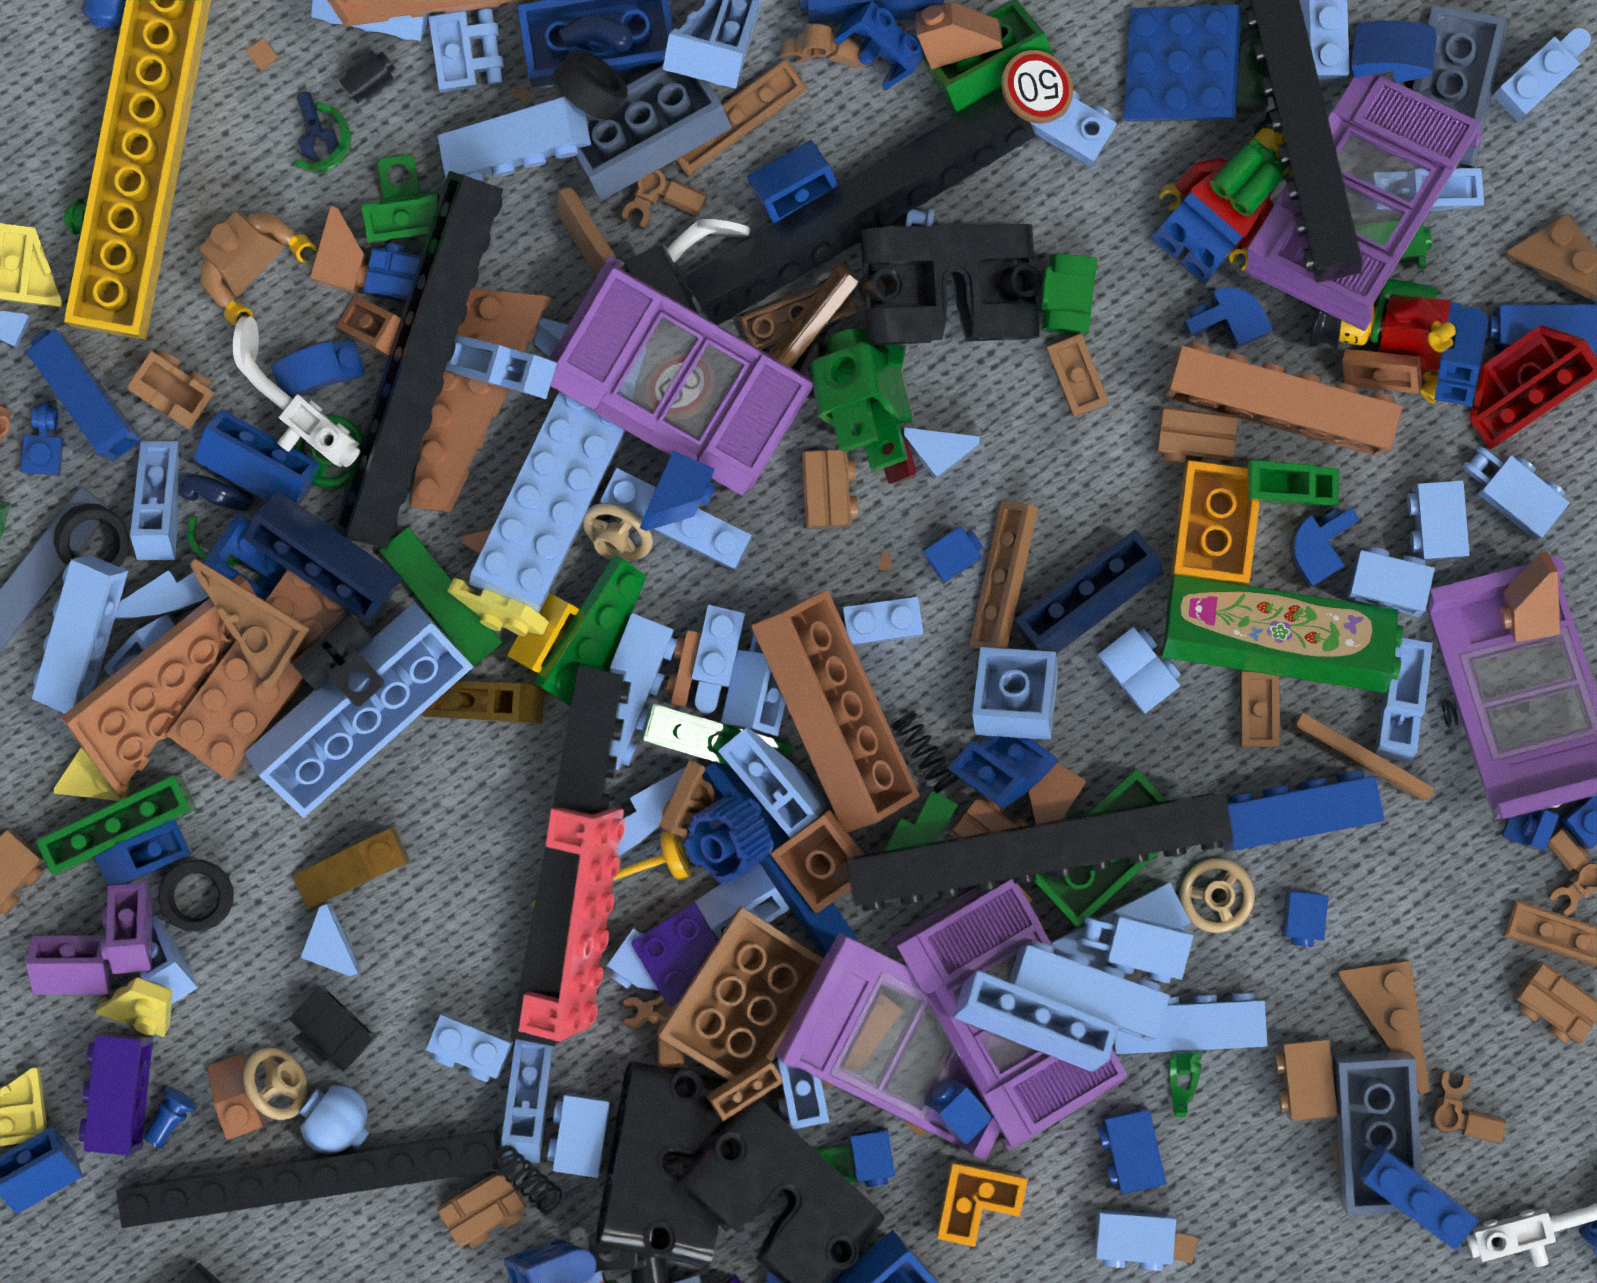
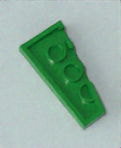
[534,554,646,707]

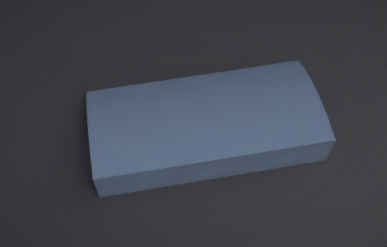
[1412,5,1509,168]

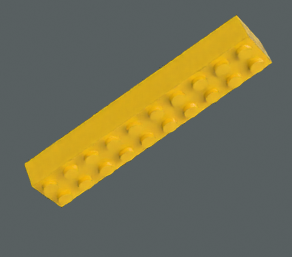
[64,0,212,341]

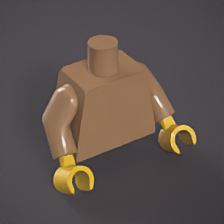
[199,211,317,327]

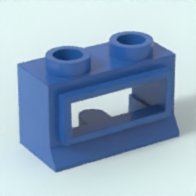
[834,1,924,90]

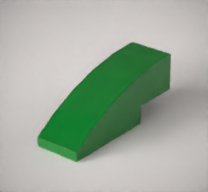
[1247,460,1339,508]
[884,791,959,851]

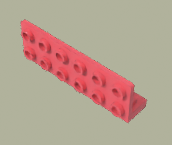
[519,807,625,1042]

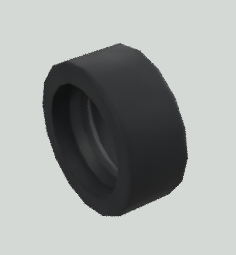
[554,49,628,119]
[54,503,130,567]
[159,860,234,931]

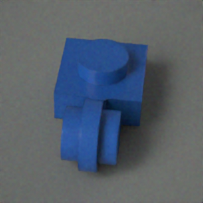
[20,403,64,476]

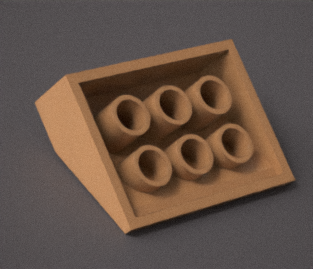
[657,906,824,1080]

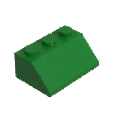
[921,0,1054,115]

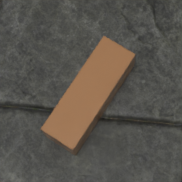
[706,1057,784,1121]

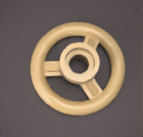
[583,503,653,560]
[1179,858,1255,933]
[243,1047,308,1120]

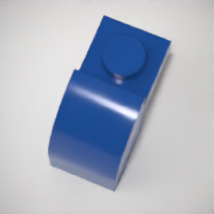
[1182,288,1273,350]
[271,339,366,399]
[1290,507,1360,588]

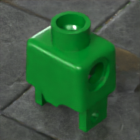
[810,328,912,472]

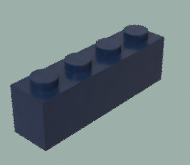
[243,491,402,625]
[1015,530,1163,654]

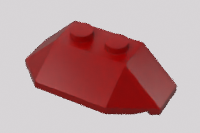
[1469,324,1597,450]

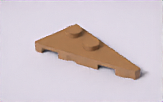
[1507,214,1597,299]
[190,558,310,691]
[1337,960,1430,1094]

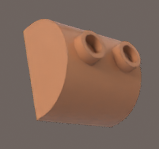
[770,809,864,914]

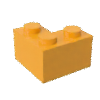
[936,1160,1028,1247]

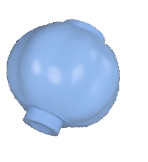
[299,1085,369,1155]

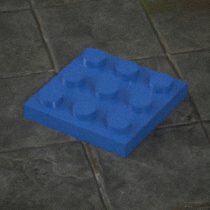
[1124,5,1242,122]

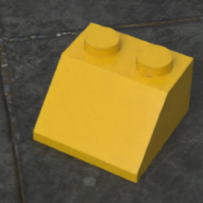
[507,593,580,673]

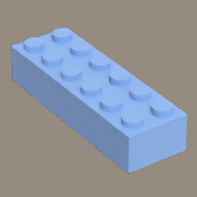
[469,391,626,613]
[244,602,473,818]

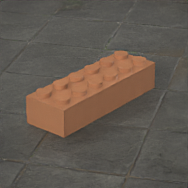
[1163,342,1403,457]
[167,570,355,780]
[751,590,920,833]

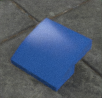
[1351,21,1437,83]
[947,736,1058,809]

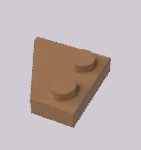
[659,760,717,838]

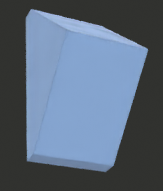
[903,427,980,480]
[300,903,362,976]

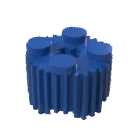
[683,796,774,884]

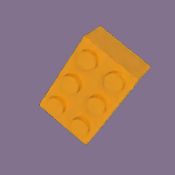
[1170,461,1260,585]

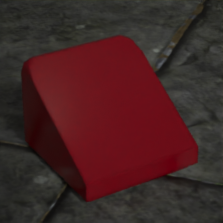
[884,439,917,484]

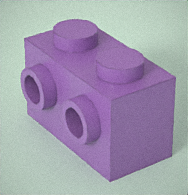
[101,882,153,974]
[26,936,112,995]

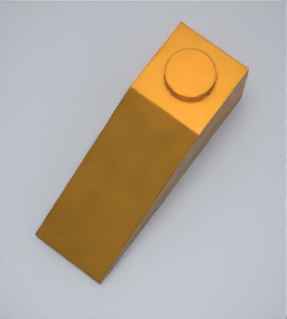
[423,681,545,724]
[292,828,411,910]

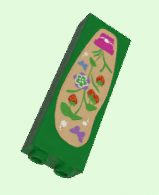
[1162,575,1403,693]

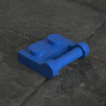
[204,513,287,601]

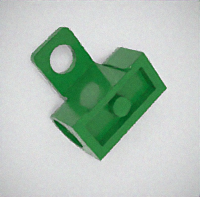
[361,154,440,242]
[1040,254,1097,337]

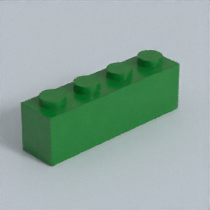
[36,775,197,876]

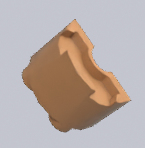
[126,349,215,430]

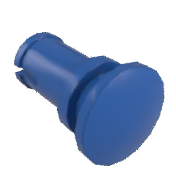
[142,1087,197,1148]

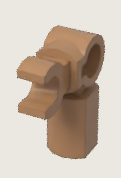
[780,24,864,69]
[622,169,708,229]
[1547,826,1597,916]
[623,995,684,1068]
[1431,1071,1506,1144]

